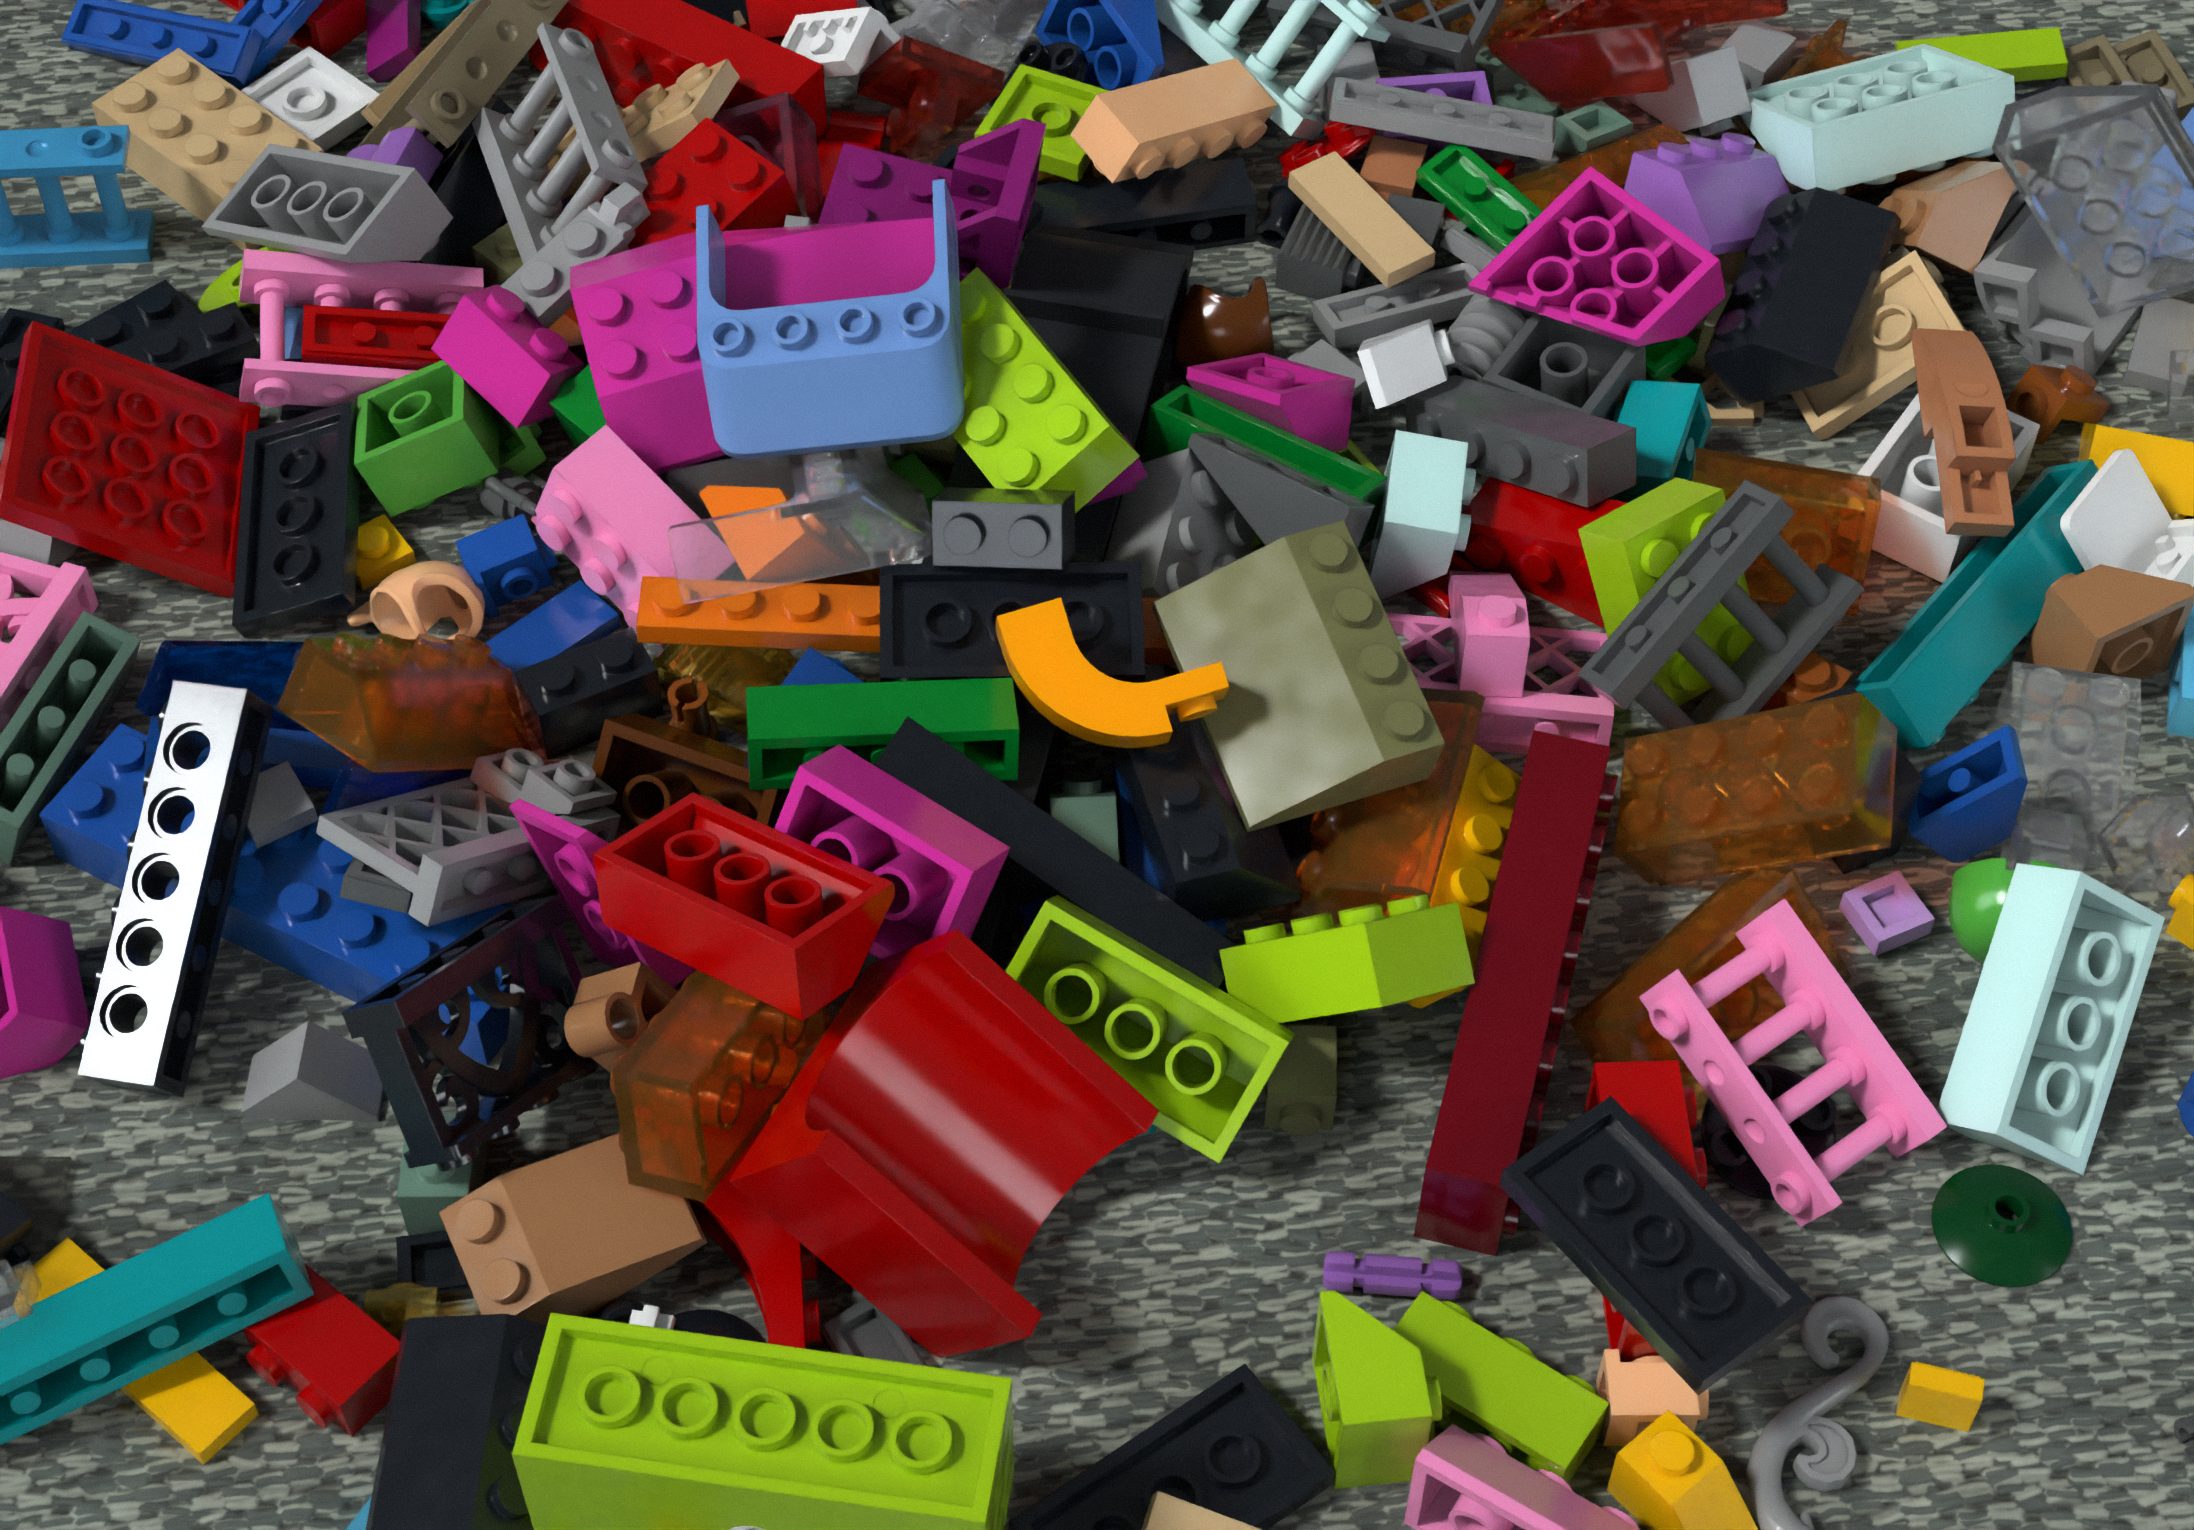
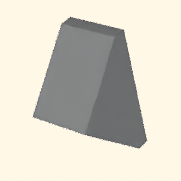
[241,1020,384,1122]

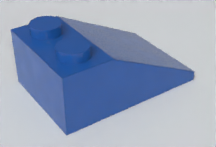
[1034,0,1165,91]

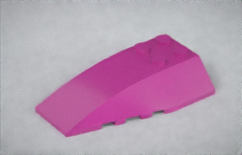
[570,217,935,475]

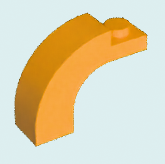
[995,597,1229,748]

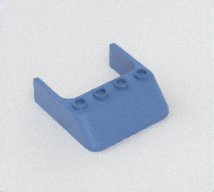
[696,179,965,460]

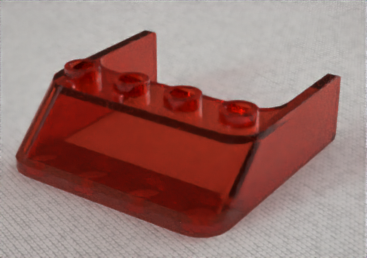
[1487,0,1789,108]

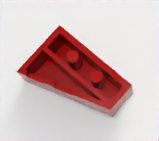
[1462,477,1627,629]

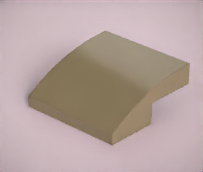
[2064,29,2194,121]

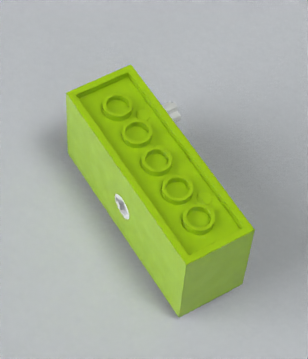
[512,1305,1014,1530]

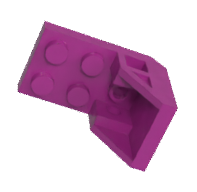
[818,118,1046,289]

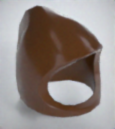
[1173,276,1274,375]

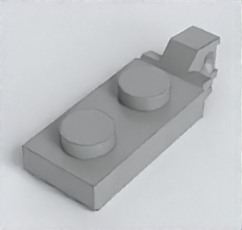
[501,181,650,328]

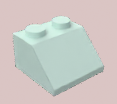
[1368,430,1476,600]

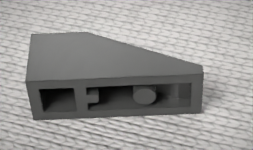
[1188,433,1374,549]

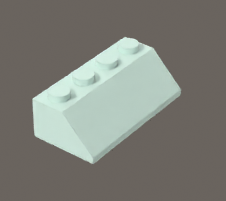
[1937,863,2165,1175]

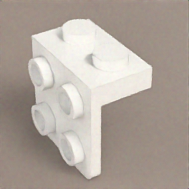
[2060,449,2194,587]

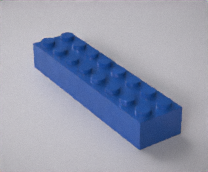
[39,723,510,1066]

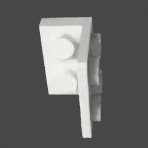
[780,7,936,91]

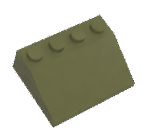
[1152,520,1445,832]

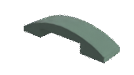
[1475,36,1633,153]

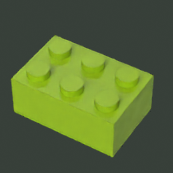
[1578,477,1755,706]
[1219,894,1475,1023]

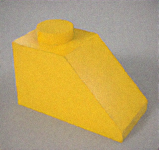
[1607,1409,1758,1530]

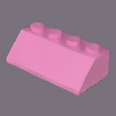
[1404,1424,1640,1530]

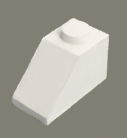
[1357,319,1455,409]

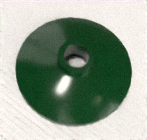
[1931,1164,2072,1288]

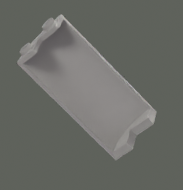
[1973,80,2180,378]

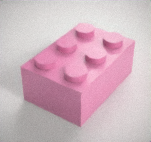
[531,425,737,648]

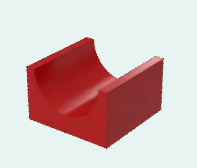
[729,928,1159,1358]

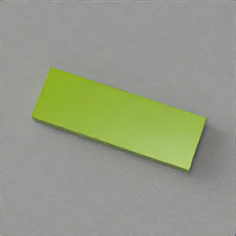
[1895,27,2068,82]

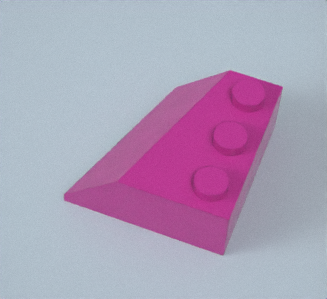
[1467,166,1726,347]

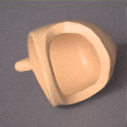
[347,561,485,668]

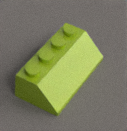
[1005,895,1295,1163]

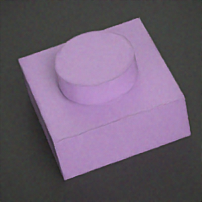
[1839,870,1935,957]

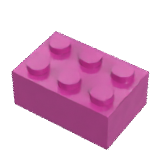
[774,744,1011,960]

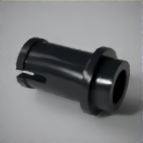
[1256,177,1303,249]

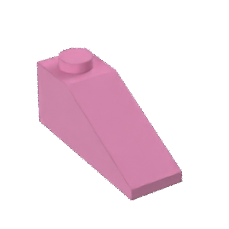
[1447,570,1531,698]

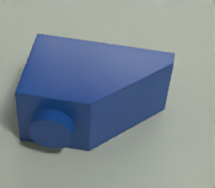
[1908,724,2028,863]

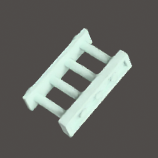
[1154,0,1391,140]

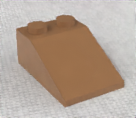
[439,1123,708,1326]

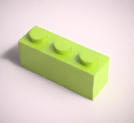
[1393,1291,1610,1483]

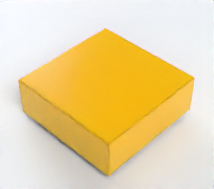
[1896,1361,1985,1432]

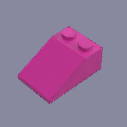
[509,798,696,988]

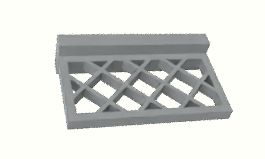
[316,777,621,927]

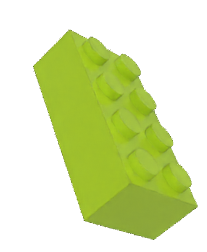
[952,267,1140,514]

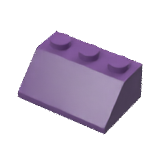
[1624,133,1790,255]

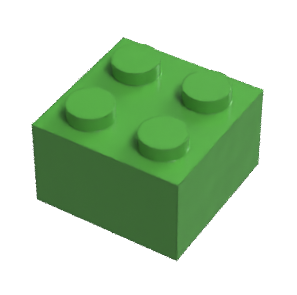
[354,360,499,517]

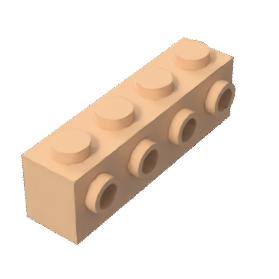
[1071,58,1278,184]

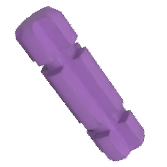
[1323,1251,1462,1300]

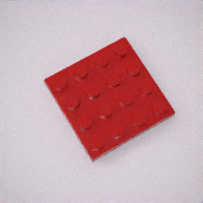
[0,320,261,598]

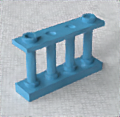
[0,125,156,269]

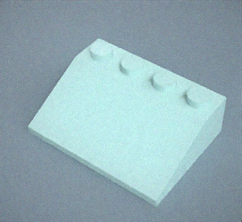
[1739,44,2017,195]

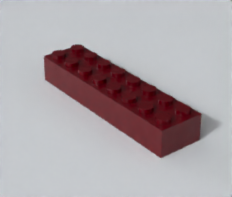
[1414,730,1618,1256]

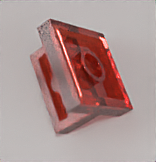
[857,35,1005,160]

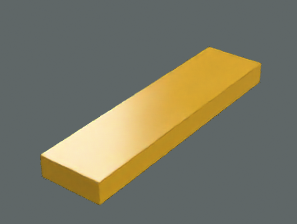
[12,1237,259,1465]

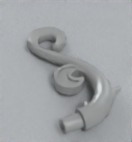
[1734,1296,1890,1530]

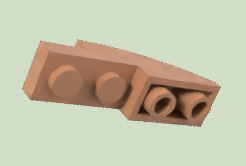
[1911,328,2016,537]

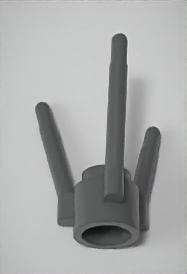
[480,467,566,590]

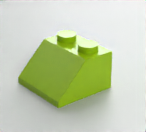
[1312,1290,1442,1489]

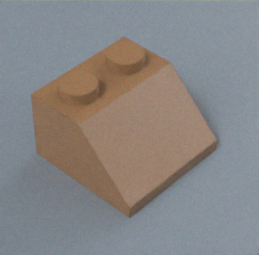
[1879,161,2023,275]
[2022,564,2194,715]

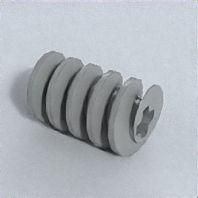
[1446,293,1533,383]

